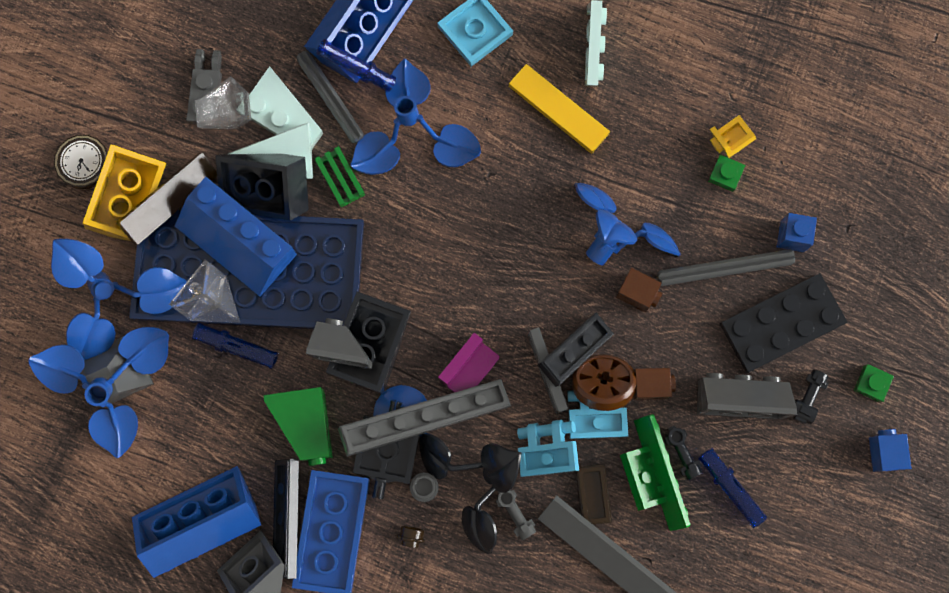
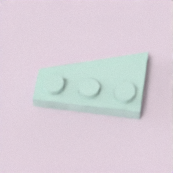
[228,122,314,179]

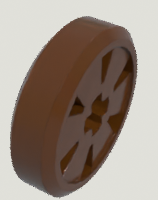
[572,354,637,411]

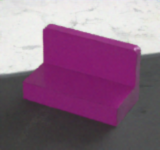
[438,333,499,393]

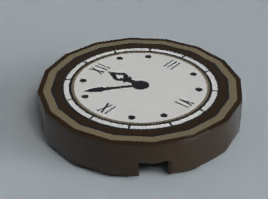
[54,135,108,189]

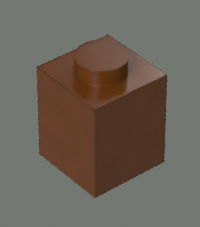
[616,268,663,313]
[633,368,676,400]

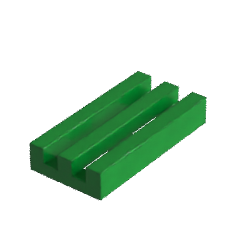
[315,146,365,208]

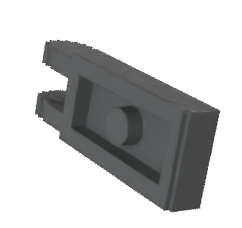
[186,49,222,126]

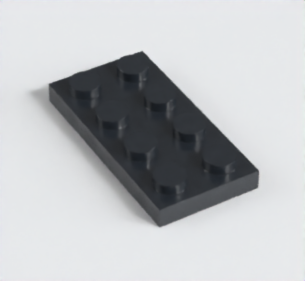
[720,273,848,374]

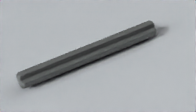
[657,249,795,286]

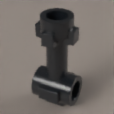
[794,370,829,425]
[663,426,703,480]

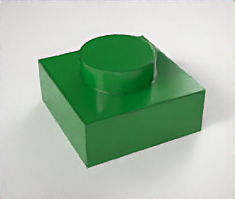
[708,154,746,192]
[854,364,894,403]

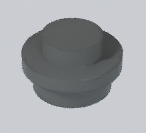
[410,473,439,502]

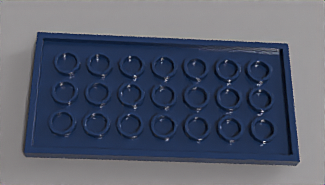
[129,210,364,329]

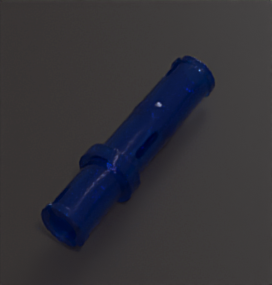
[316,39,396,92]
[192,323,279,369]
[698,447,768,528]

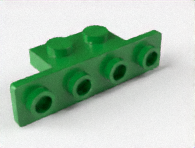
[620,414,690,531]

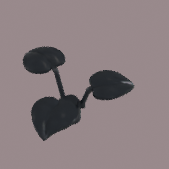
[420,433,522,554]

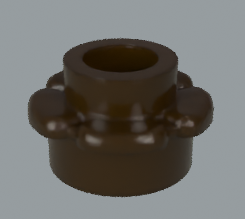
[397,526,425,548]

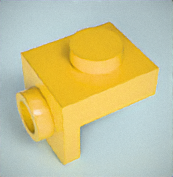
[710,115,756,158]

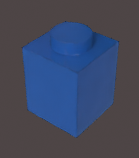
[777,213,817,252]
[869,429,912,472]

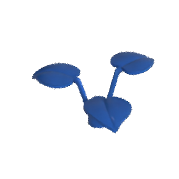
[351,59,481,175]
[574,183,681,265]
[51,239,187,360]
[28,327,169,458]

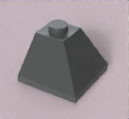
[306,318,373,369]
[80,336,154,408]
[217,530,285,593]

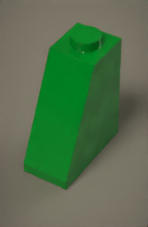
[263,387,333,466]

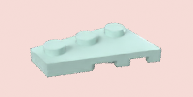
[585,0,607,86]
[239,66,323,150]

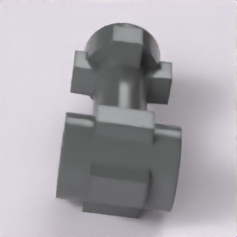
[495,490,537,541]

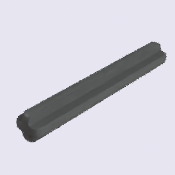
[296,50,364,143]

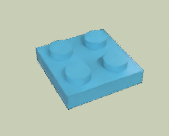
[437,0,513,66]

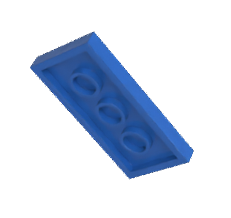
[292,470,370,593]

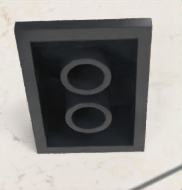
[215,154,309,221]
[326,292,411,394]

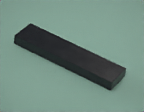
[273,459,299,579]

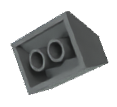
[697,373,797,420]

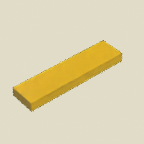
[509,64,610,154]

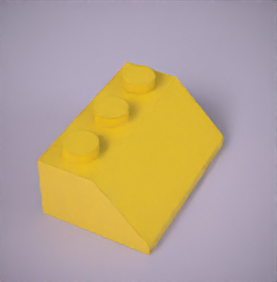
[82,144,166,241]

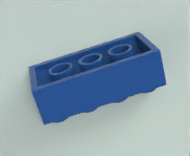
[304,0,413,83]
[175,177,297,297]
[132,466,261,578]

